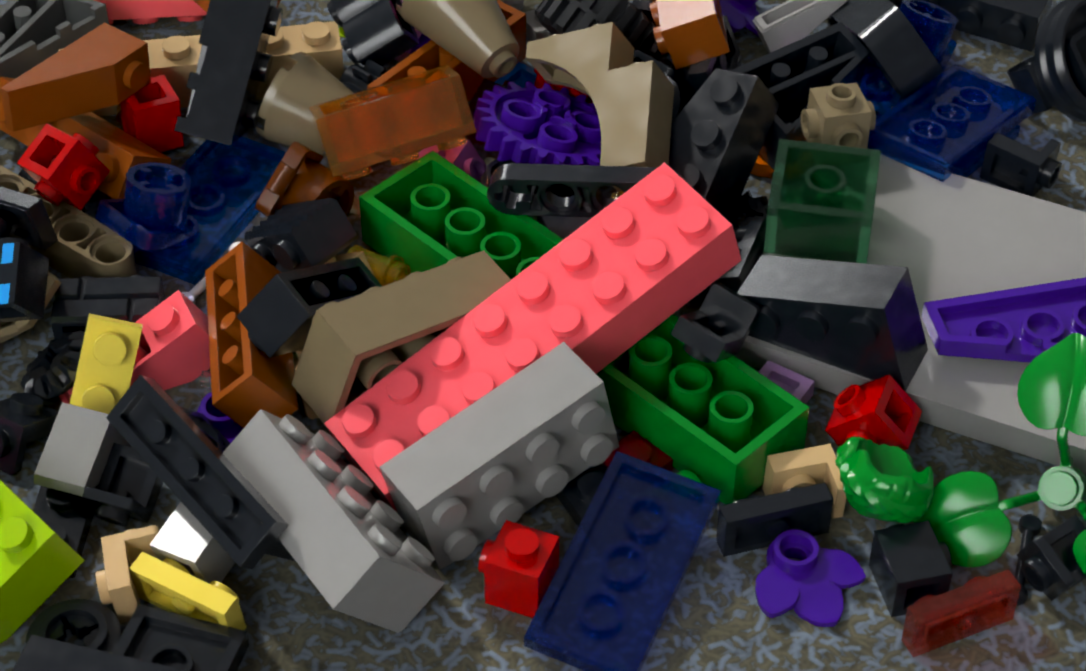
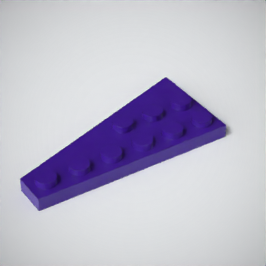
[921,277,1086,363]

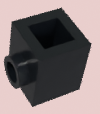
[869,521,953,617]

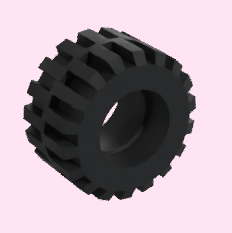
[535,0,656,54]

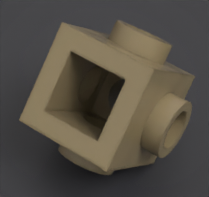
[801,82,876,165]

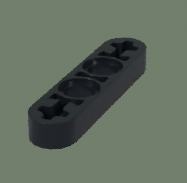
[487,163,686,218]

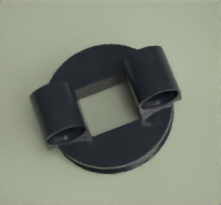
[1007,0,1086,122]

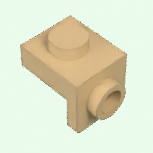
[95,525,159,623]

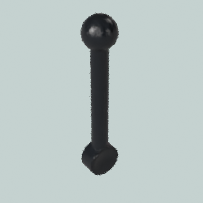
[1005,514,1042,606]

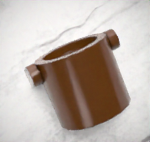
[255,142,355,217]

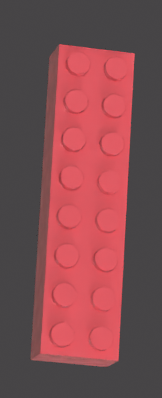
[324,162,742,512]

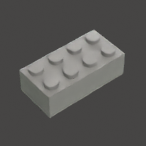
[380,342,619,570]
[223,409,445,633]

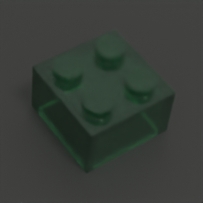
[764,139,881,264]

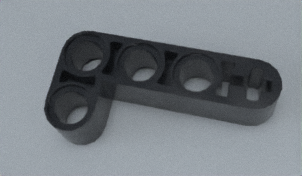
[826,0,943,101]

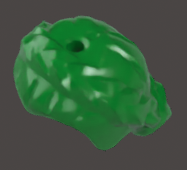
[835,437,934,523]

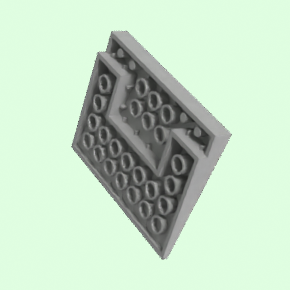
[734,149,1086,475]

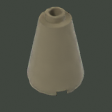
[396,0,520,78]
[256,52,395,167]

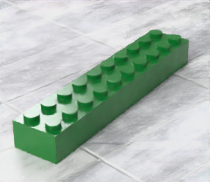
[359,150,810,505]

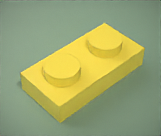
[69,313,143,414]
[129,552,247,630]

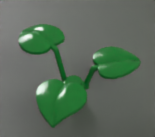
[914,333,1086,575]

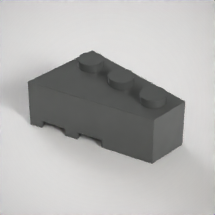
[0,0,109,78]

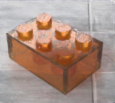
[308,65,476,180]

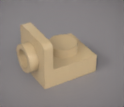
[763,443,846,519]

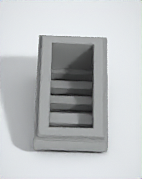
[752,0,848,54]

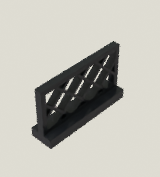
[106,375,295,569]

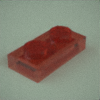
[901,569,1021,657]

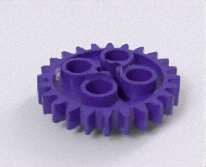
[472,81,601,166]

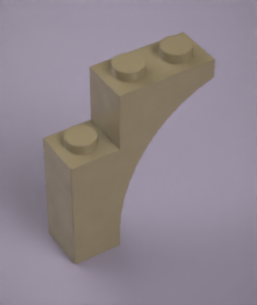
[526,22,674,195]

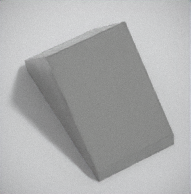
[34,402,132,497]

